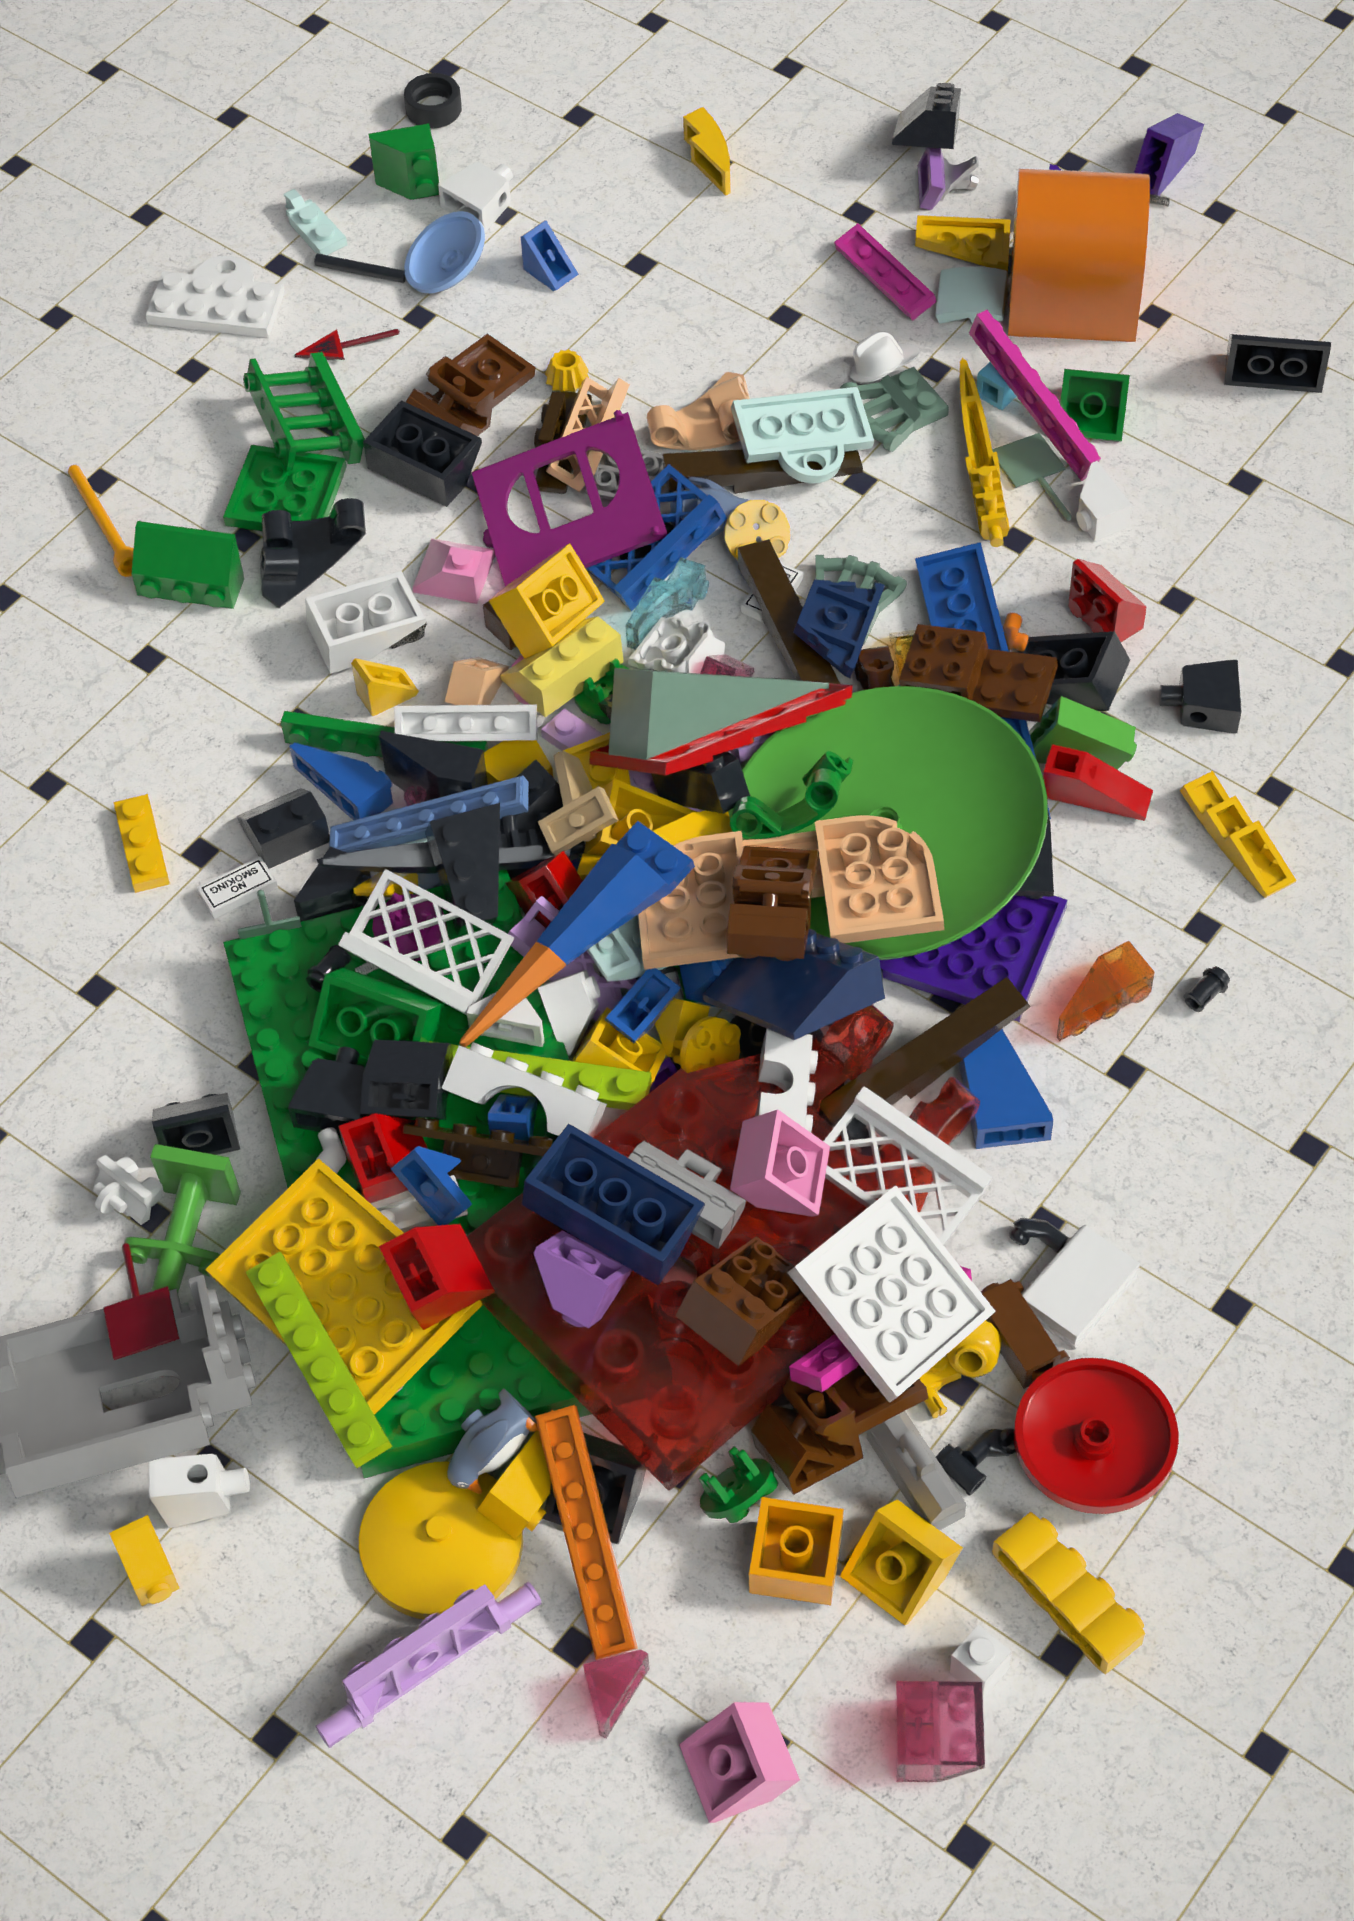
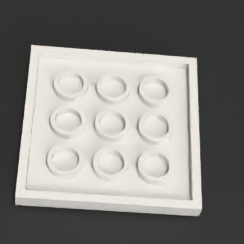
[787,1185,995,1402]

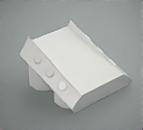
[628,617,725,674]

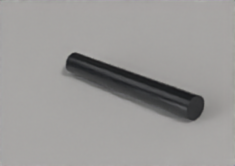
[314,253,406,283]

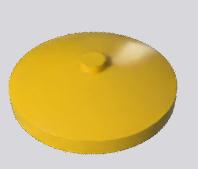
[359,1461,523,1620]

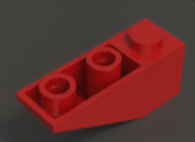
[1043,744,1153,821]

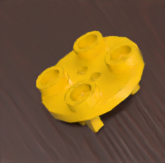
[724,500,790,561]
[673,1016,741,1091]

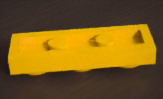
[113,794,170,893]

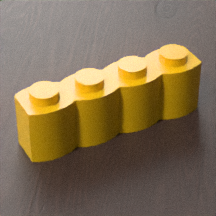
[992,1512,1145,1675]

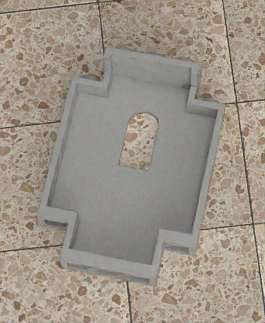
[0,1275,256,1498]

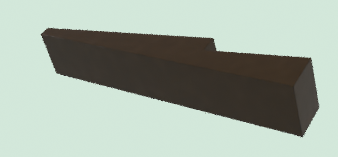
[662,449,863,494]
[738,539,840,684]
[817,977,1031,1127]

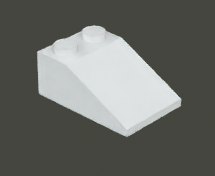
[305,571,426,674]

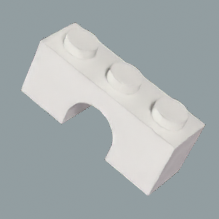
[755,1029,818,1133]

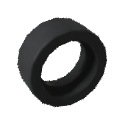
[404,73,462,129]

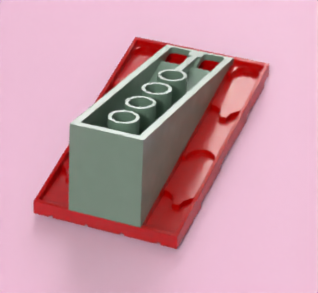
[589,668,853,775]

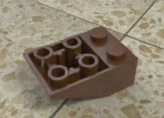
[675,1236,807,1366]

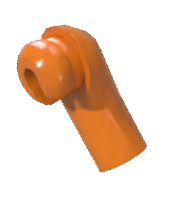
[1003,613,1029,652]

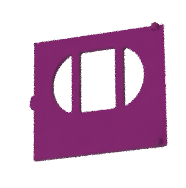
[472,410,667,586]

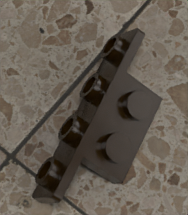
[534,391,592,494]
[403,1117,553,1188]

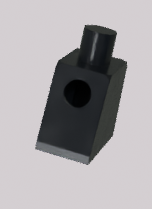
[1159,660,1242,733]
[288,1047,367,1136]

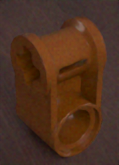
[854,645,895,690]

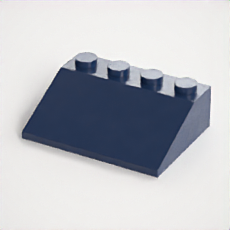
[703,929,885,1040]

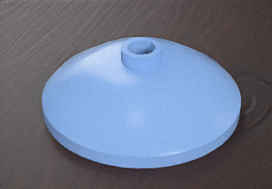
[404,211,485,294]

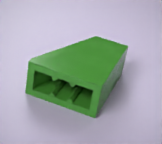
[1029,696,1137,770]

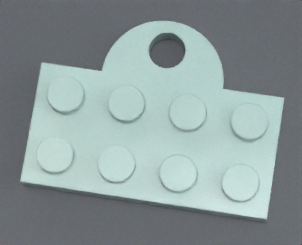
[731,387,874,483]

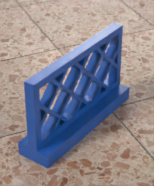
[585,464,727,611]

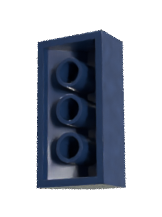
[522,1123,705,1285]

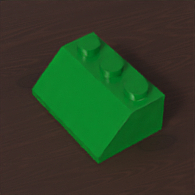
[131,521,245,609]
[308,967,445,1066]

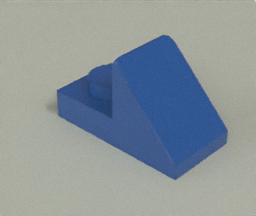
[391,1146,472,1226]

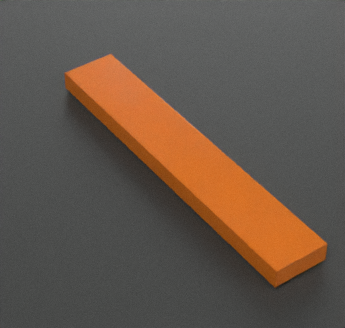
[535,1405,638,1660]

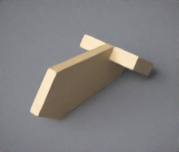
[538,750,618,854]

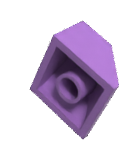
[534,1231,632,1328]

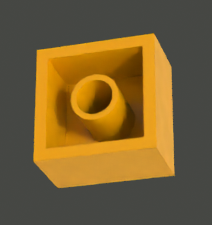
[749,1497,844,1605]

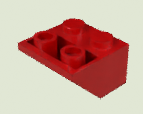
[1068,559,1147,642]
[506,850,583,928]
[338,1113,427,1204]
[379,1224,495,1330]

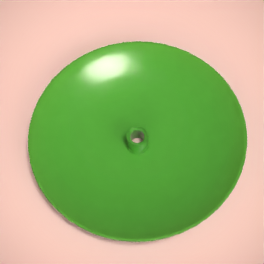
[728,686,1048,960]

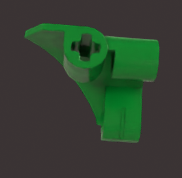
[730,751,853,839]

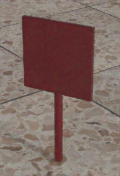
[103,1243,180,1360]

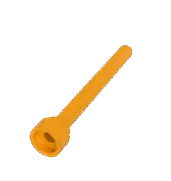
[68,465,134,577]

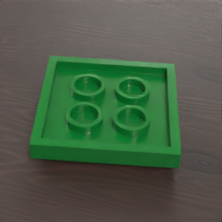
[223,444,347,531]

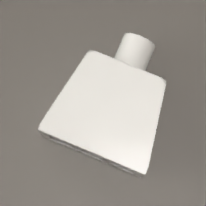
[438,162,513,232]
[148,1454,250,1528]

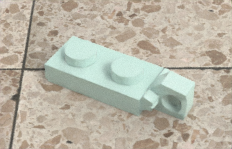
[284,189,347,255]

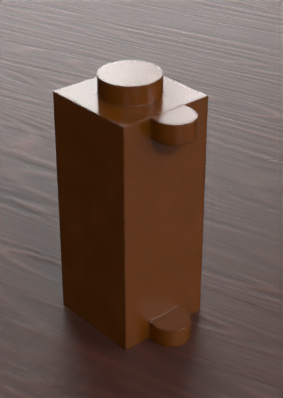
[981,1279,1070,1389]

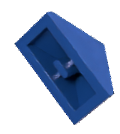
[520,220,579,291]
[605,968,681,1043]
[488,1094,538,1141]

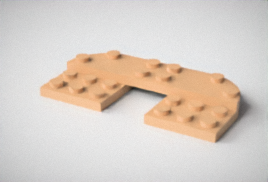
[638,815,944,970]

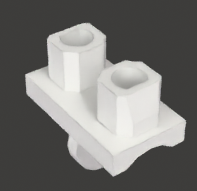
[93,1155,163,1225]

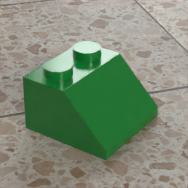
[368,123,439,200]
[1060,368,1130,441]

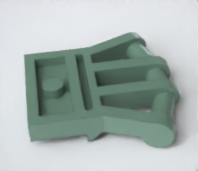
[840,366,949,452]
[815,555,907,645]

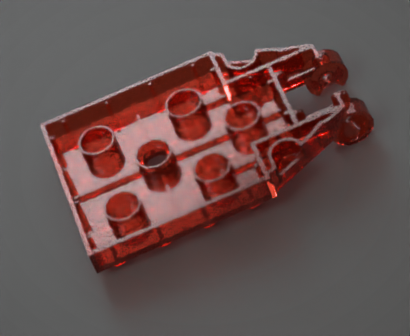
[467,1004,980,1491]

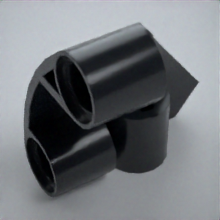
[260,498,366,608]

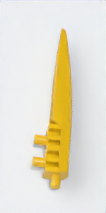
[960,358,1010,547]

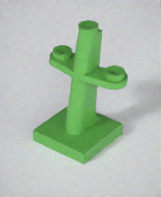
[124,1144,241,1293]

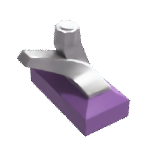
[917,148,979,210]

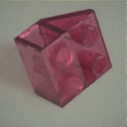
[895,1681,985,1782]

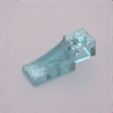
[626,557,709,650]

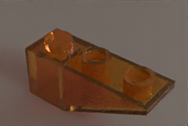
[1056,941,1155,1041]

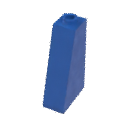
[959,1029,1054,1149]

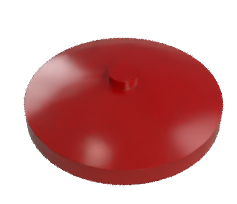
[1014,1358,1179,1514]

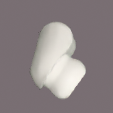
[316,1127,346,1174]

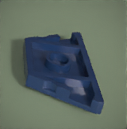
[793,579,885,678]

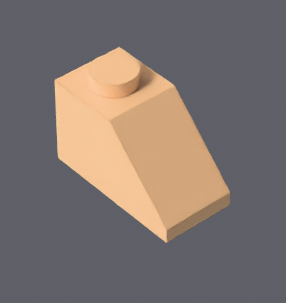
[444,657,509,705]

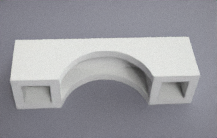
[442,1042,607,1138]

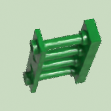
[243,352,365,471]

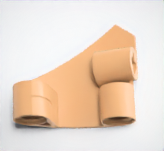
[646,372,750,450]

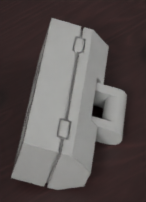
[628,1141,746,1249]
[866,1411,966,1530]

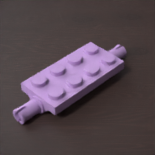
[316,1582,542,1748]

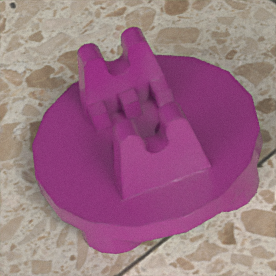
[372,893,447,962]

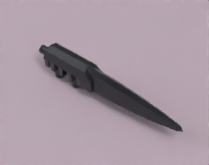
[316,812,585,874]

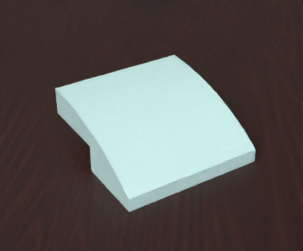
[935,267,1009,324]
[587,915,667,981]

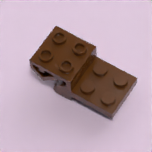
[406,333,536,436]
[899,624,1058,722]
[727,846,818,961]
[751,1365,928,1495]

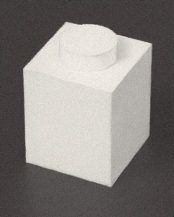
[950,1624,1012,1700]

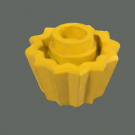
[545,349,589,392]

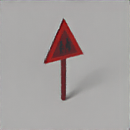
[295,329,400,360]

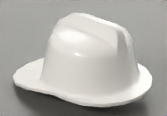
[850,332,920,383]

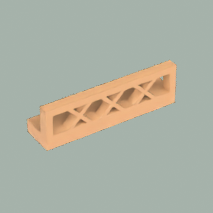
[546,377,630,492]

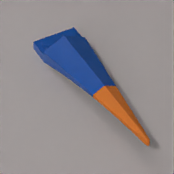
[460,821,695,1047]

